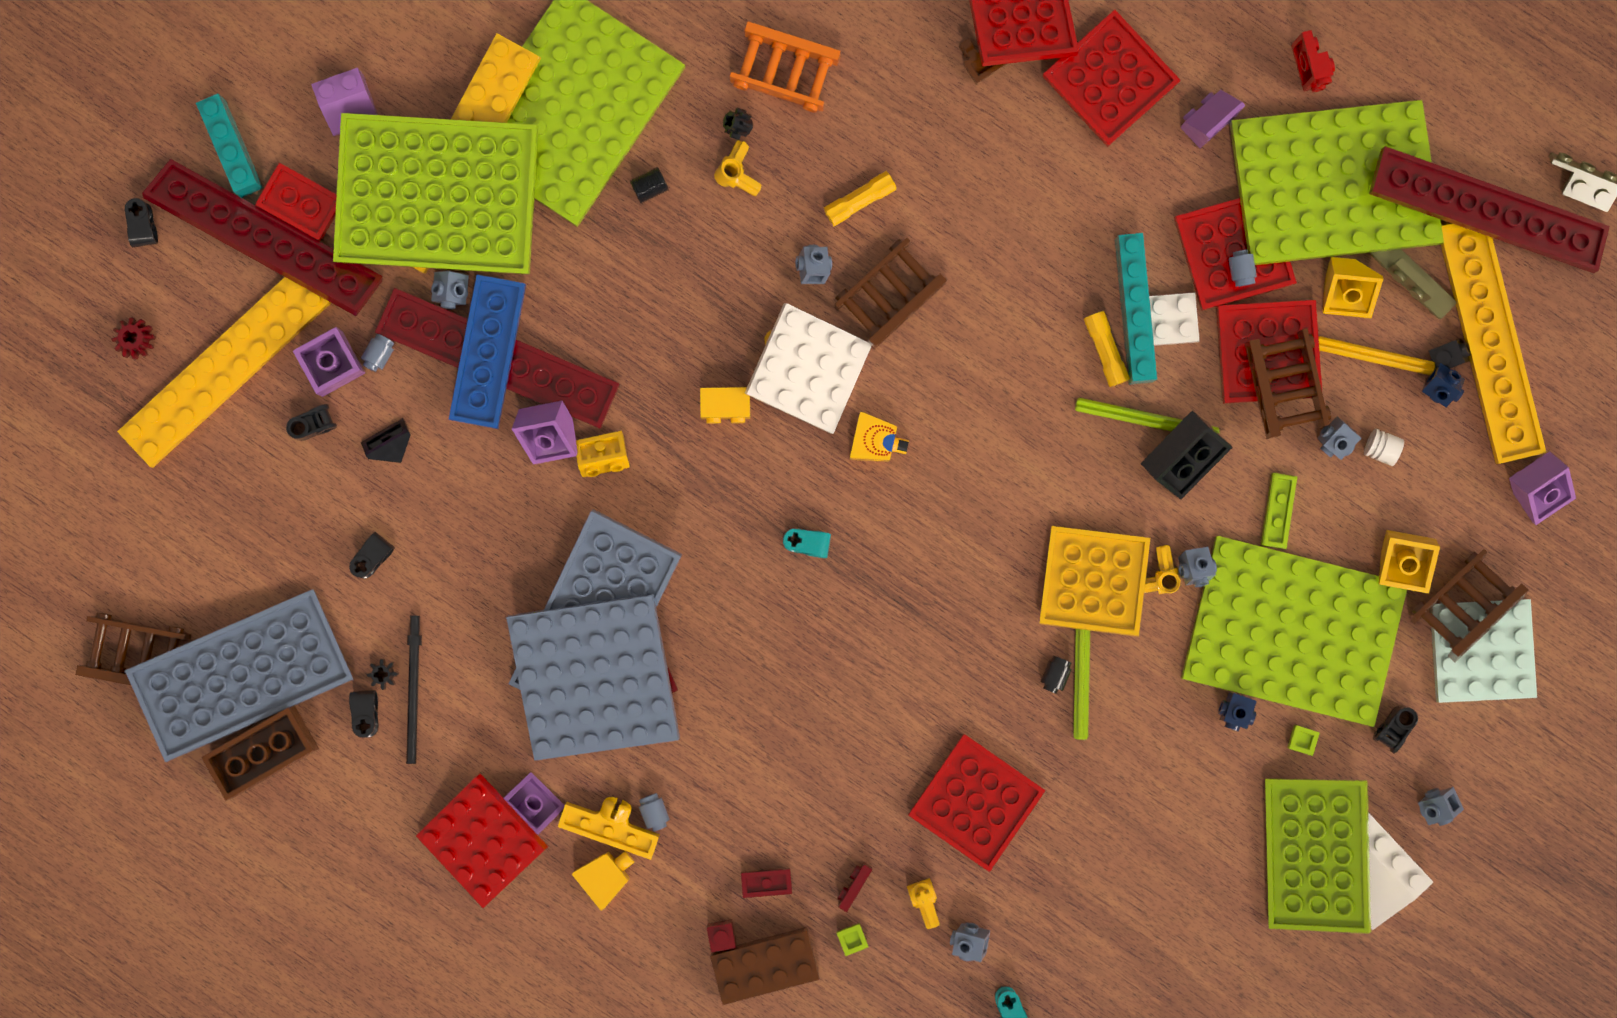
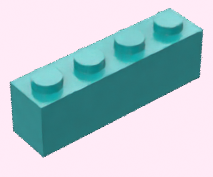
[196,94,263,198]

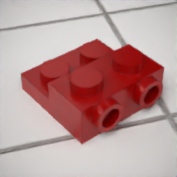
[1291,30,1335,93]

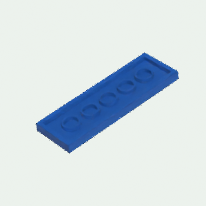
[449,275,526,429]

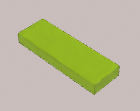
[1261,473,1298,549]

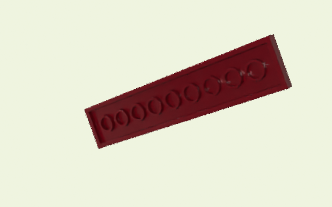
[1369,146,1610,273]
[142,159,383,316]
[375,288,620,429]

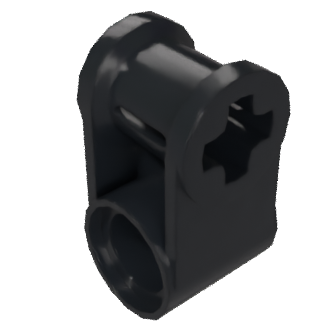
[124,198,158,248]
[286,404,337,441]
[349,532,395,579]
[349,690,379,738]
[1373,705,1418,754]

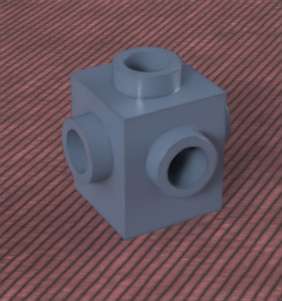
[795,244,832,284]
[431,271,469,309]
[1317,416,1361,460]
[1178,547,1217,587]
[1418,787,1464,826]
[950,923,990,962]

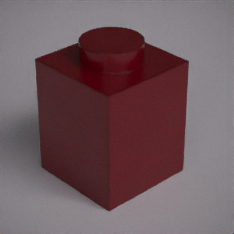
[707,919,737,952]

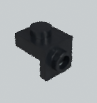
[1429,338,1471,369]

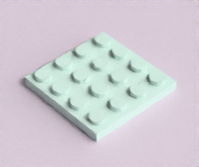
[1430,599,1537,703]

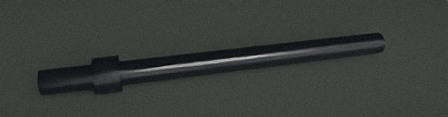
[406,615,422,764]

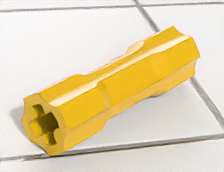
[823,171,897,226]
[1084,311,1130,387]

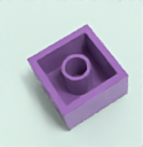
[293,327,365,397]

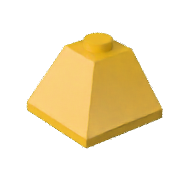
[1322,257,1383,318]

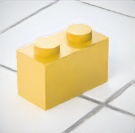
[700,387,751,424]

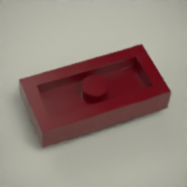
[837,862,873,912]
[741,868,792,898]

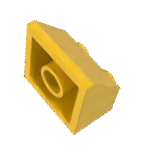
[1379,530,1440,593]

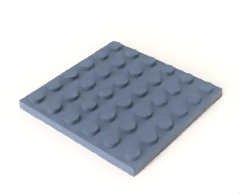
[506,593,680,761]

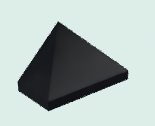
[361,418,411,463]

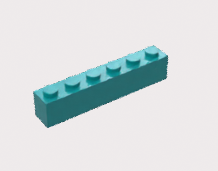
[1114,233,1157,385]

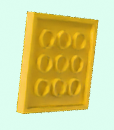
[1039,526,1150,637]

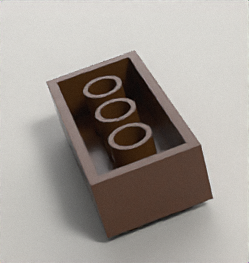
[201,706,319,801]
[710,927,820,1005]

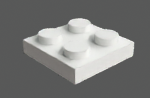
[1149,293,1199,346]

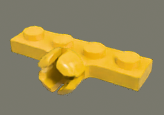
[558,797,660,860]

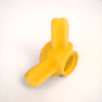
[714,140,762,196]
[1144,545,1180,594]
[907,878,940,929]

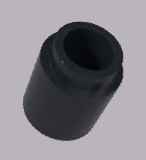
[1040,655,1072,694]

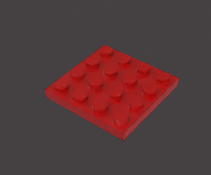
[969,0,1079,66]
[1042,10,1181,147]
[1174,198,1297,311]
[1216,300,1323,404]
[908,733,1046,872]
[416,773,549,908]

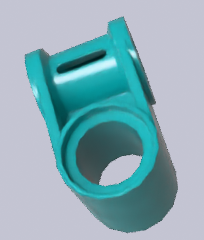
[783,529,831,559]
[995,986,1028,1018]

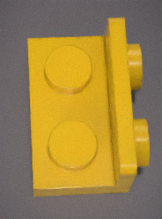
[576,431,630,477]

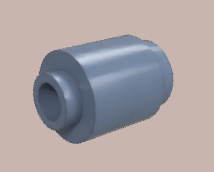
[1229,250,1257,287]
[361,334,394,372]
[639,793,670,832]

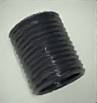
[630,167,669,204]

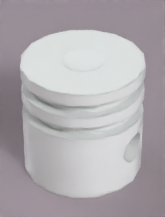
[1364,428,1404,466]

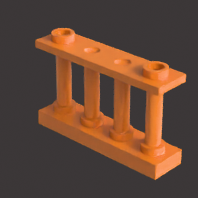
[730,21,841,113]

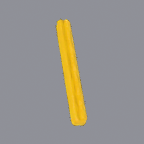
[1319,336,1435,375]

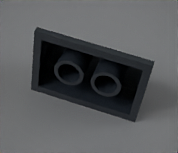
[1140,410,1233,500]

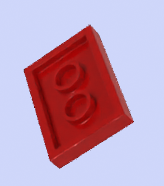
[255,163,337,242]

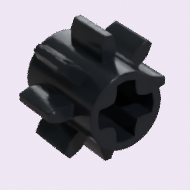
[723,107,753,140]
[366,659,399,690]

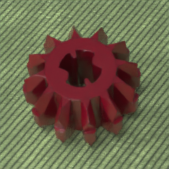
[111,317,156,360]

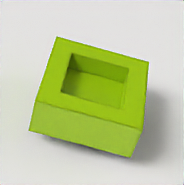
[1287,725,1320,756]
[836,923,869,956]

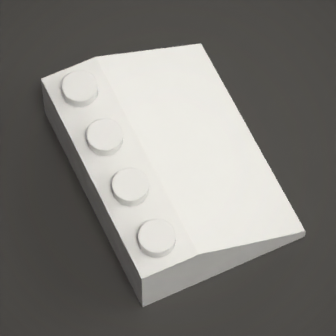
[1368,813,1433,930]

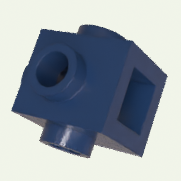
[1422,363,1465,408]
[1218,692,1257,732]

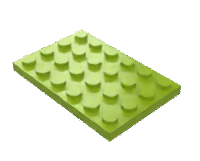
[1265,778,1371,933]

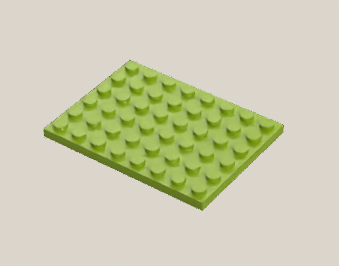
[507,0,685,227]
[1229,100,1444,265]
[333,113,538,274]
[1181,536,1407,727]

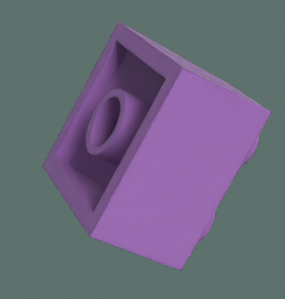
[311,68,378,136]
[1180,90,1245,148]
[512,401,578,464]
[1509,451,1576,525]
[504,772,565,835]

